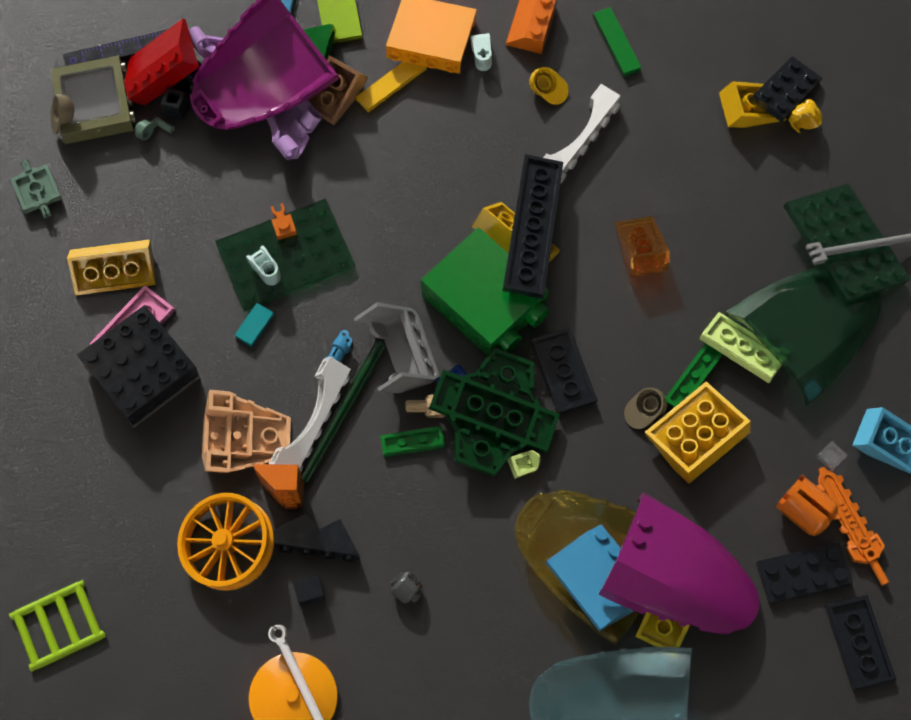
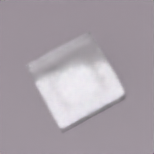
[817,441,847,471]

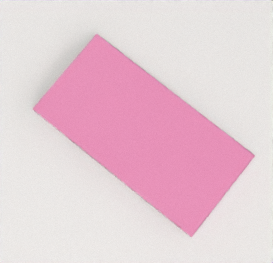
[90,285,176,345]

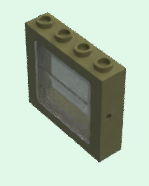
[51,55,136,144]

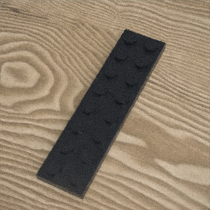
[502,154,563,299]

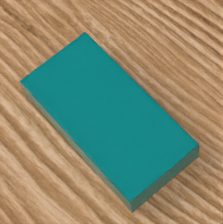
[234,303,274,347]

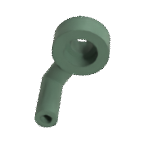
[135,117,175,141]

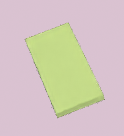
[699,312,788,383]

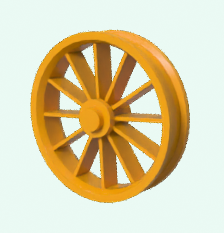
[177,493,274,591]

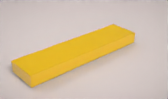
[356,62,427,113]

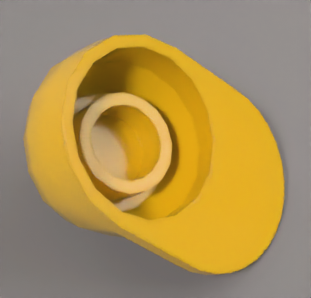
[529,67,569,105]

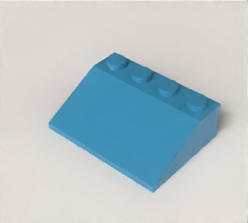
[546,524,634,631]

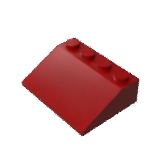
[124,18,199,106]

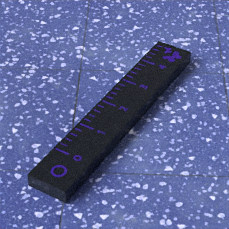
[63,29,168,66]

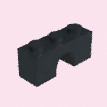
[160,60,201,120]

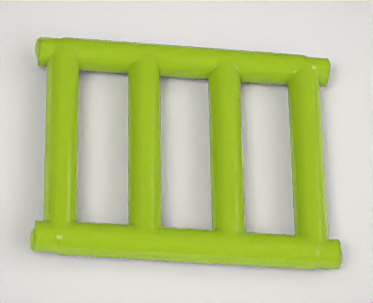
[9,580,106,672]

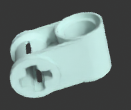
[470,33,492,71]
[246,246,281,285]

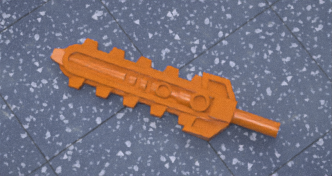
[817,467,889,586]

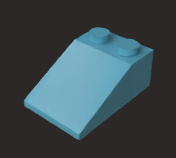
[852,407,911,474]

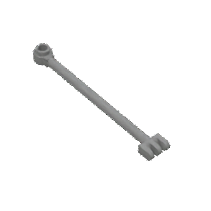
[806,234,911,265]

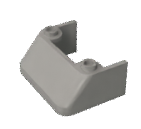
[354,302,439,393]

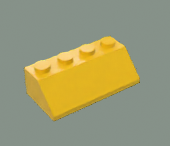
[472,202,560,262]
[67,240,156,296]

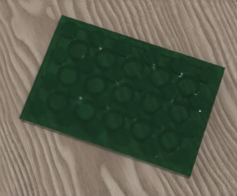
[783,183,910,304]
[215,198,356,311]

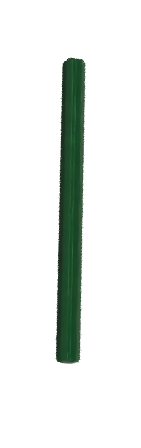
[301,341,386,484]

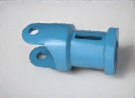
[325,330,353,363]

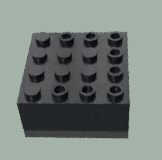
[77,305,200,428]

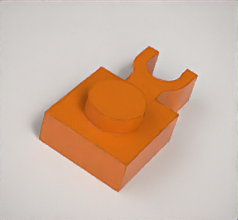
[271,203,297,240]

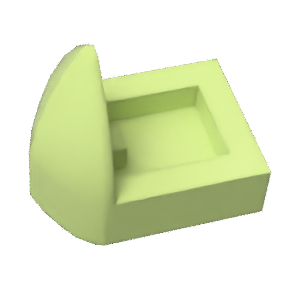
[507,450,541,479]

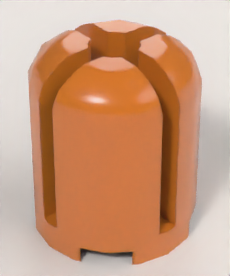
[775,475,838,536]

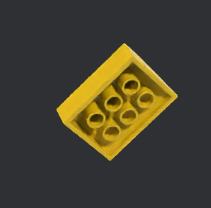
[645,382,751,484]

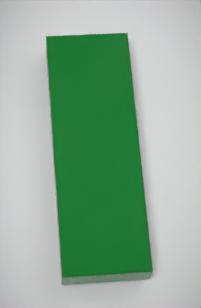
[380,425,445,457]

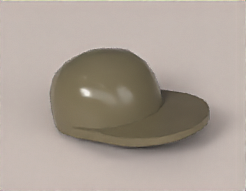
[50,94,75,134]
[624,387,667,429]

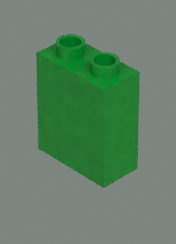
[421,227,550,356]

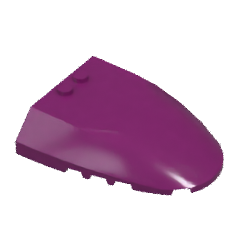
[190,0,340,130]
[599,492,759,634]

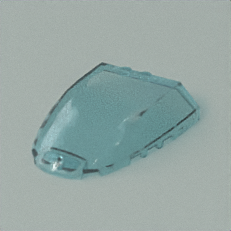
[529,647,692,720]

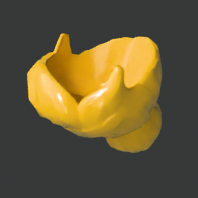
[788,99,822,133]

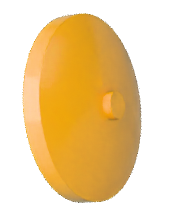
[249,652,338,720]

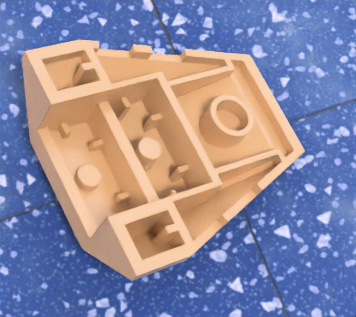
[202,390,291,473]

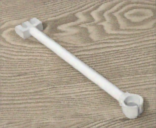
[268,625,324,720]

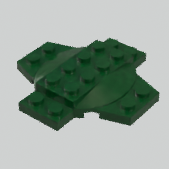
[429,347,560,477]

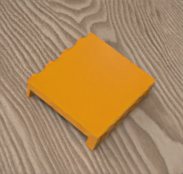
[386,0,477,74]

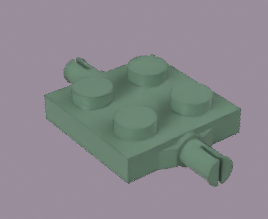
[10,159,62,218]

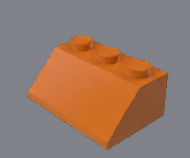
[506,0,557,54]
[254,464,304,510]

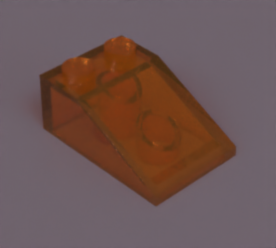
[614,216,670,277]

